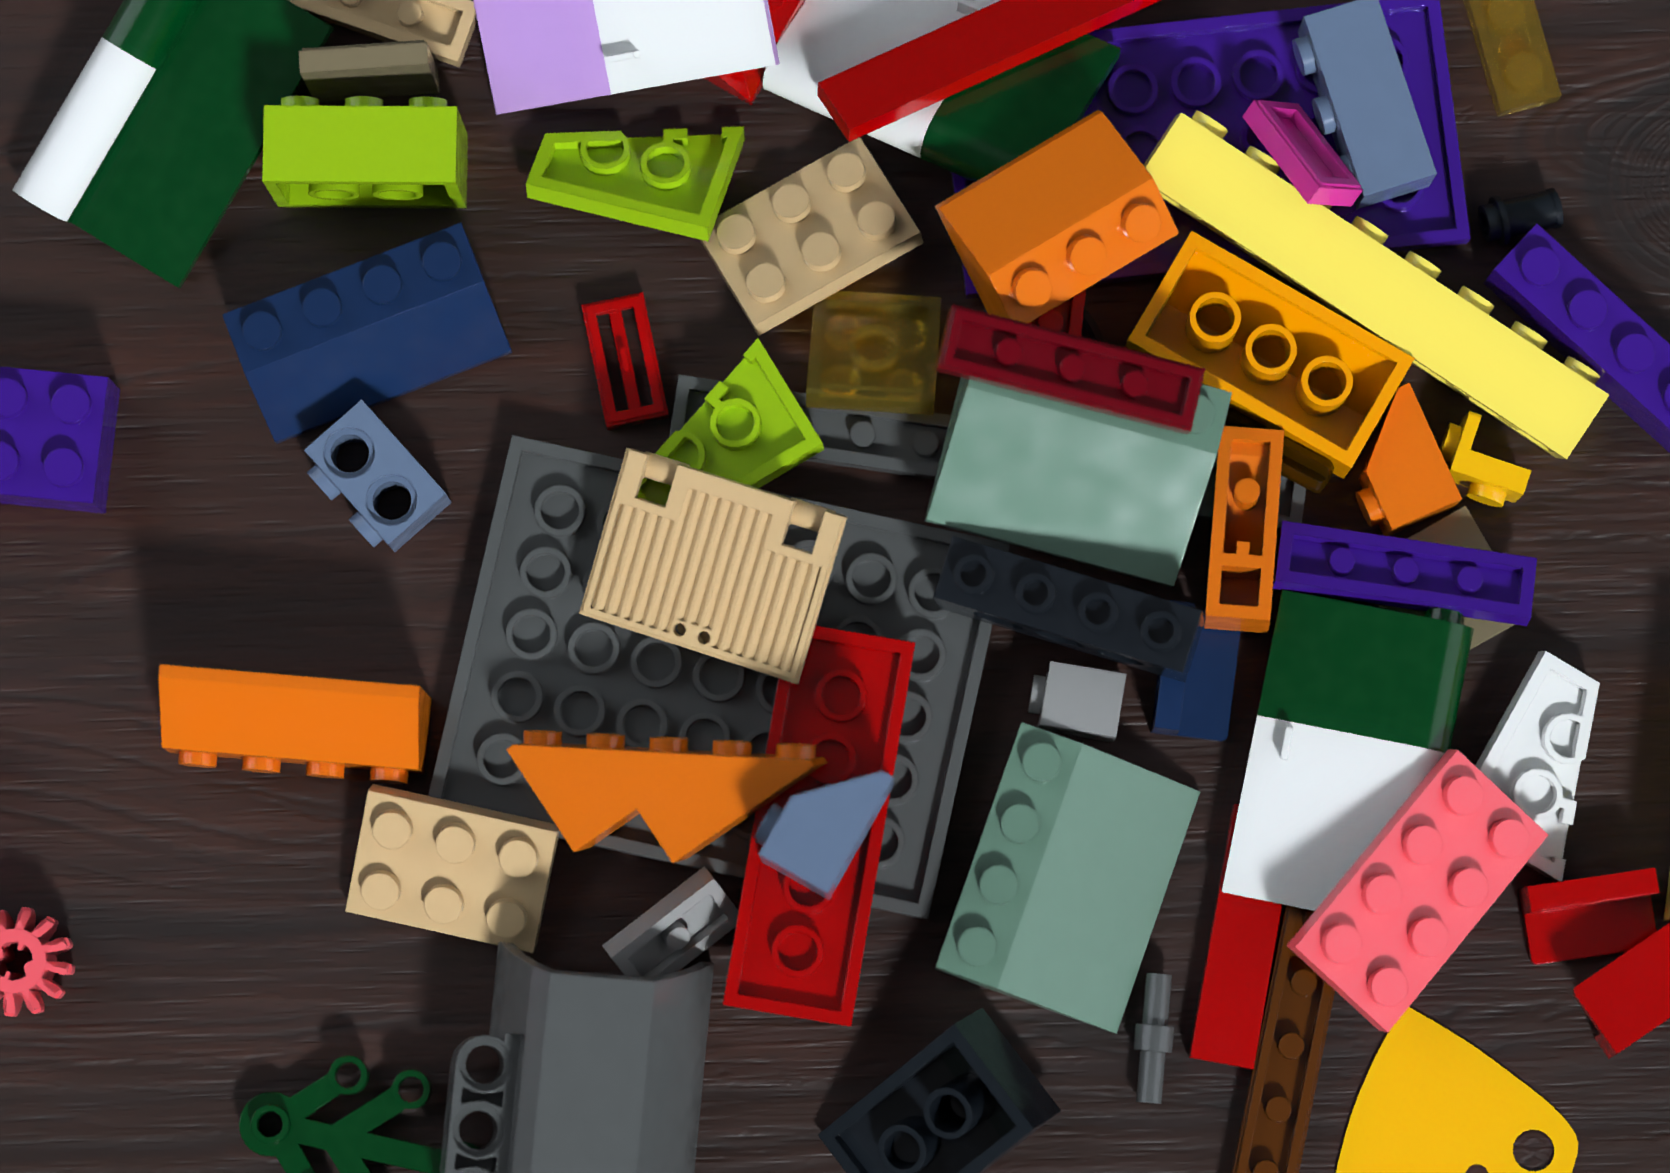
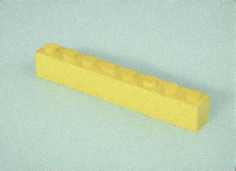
[1144,110,1609,459]

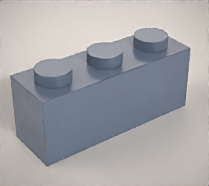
[1292,0,1437,209]

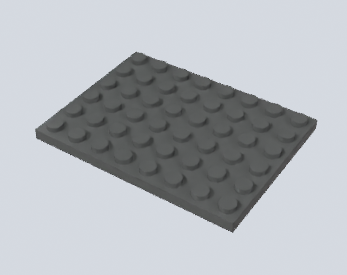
[428,435,1010,920]

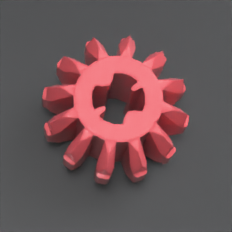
[0,907,75,1017]

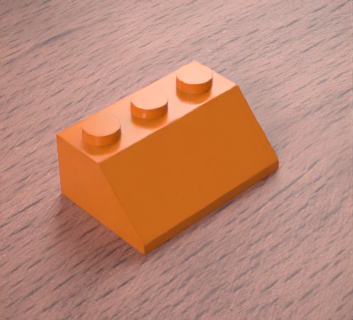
[935,110,1179,323]

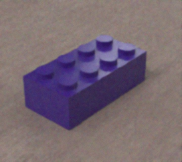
[0,366,120,514]

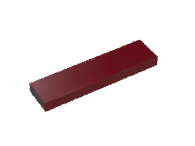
[935,304,1205,434]

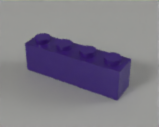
[1484,224,1670,453]

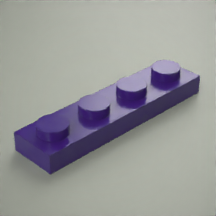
[1273,520,1537,626]

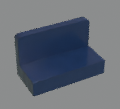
[1150,600,1241,742]

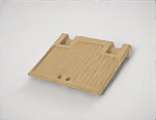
[579,448,848,684]

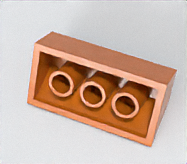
[158,664,432,784]

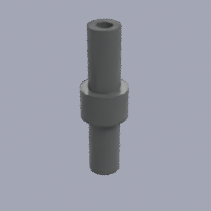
[1134,973,1174,1104]

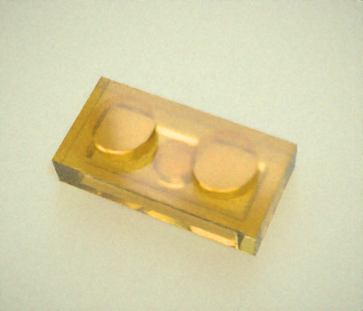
[1464,0,1562,117]

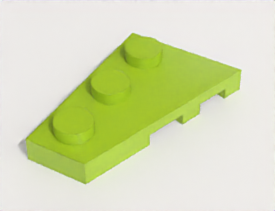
[526,126,745,242]
[638,338,825,506]

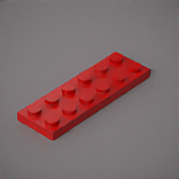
[723,626,916,1027]

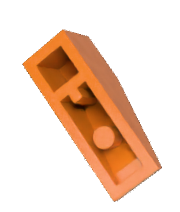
[1204,426,1284,633]

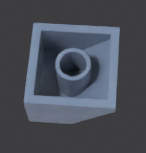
[754,771,894,900]

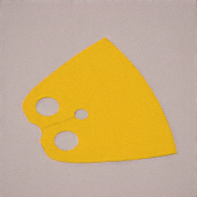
[1336,1007,1578,1173]

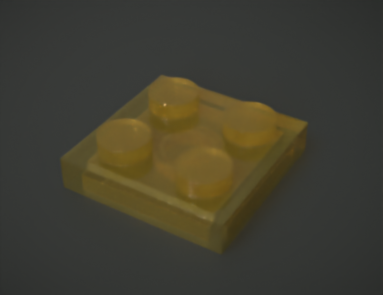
[806,291,942,415]

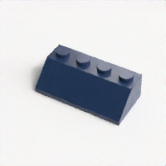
[222,223,512,444]

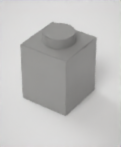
[1028,661,1127,743]

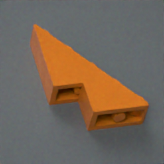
[506,730,827,863]

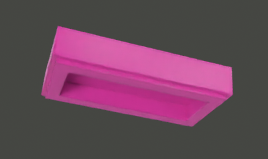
[1242,100,1363,207]

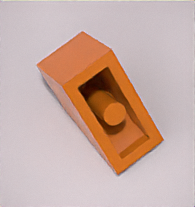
[1355,383,1462,536]

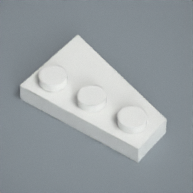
[1475,651,1600,882]

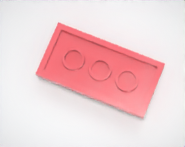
[1287,749,1548,1032]

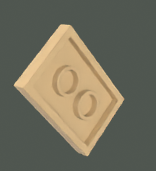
[700,137,923,336]
[345,784,560,953]

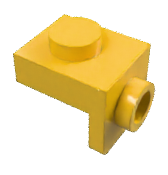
[1440,411,1532,507]

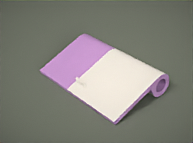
[473,0,780,115]

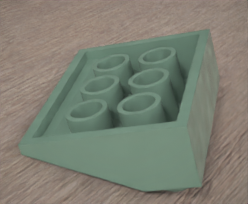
[925,378,1232,588]
[934,722,1200,1034]

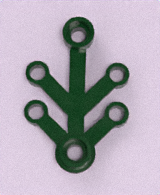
[239,1055,479,1173]

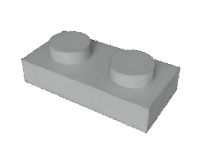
[602,867,739,978]

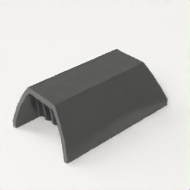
[439,942,714,1173]

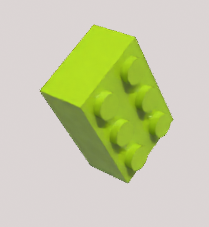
[262,96,468,208]

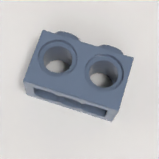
[304,399,452,552]

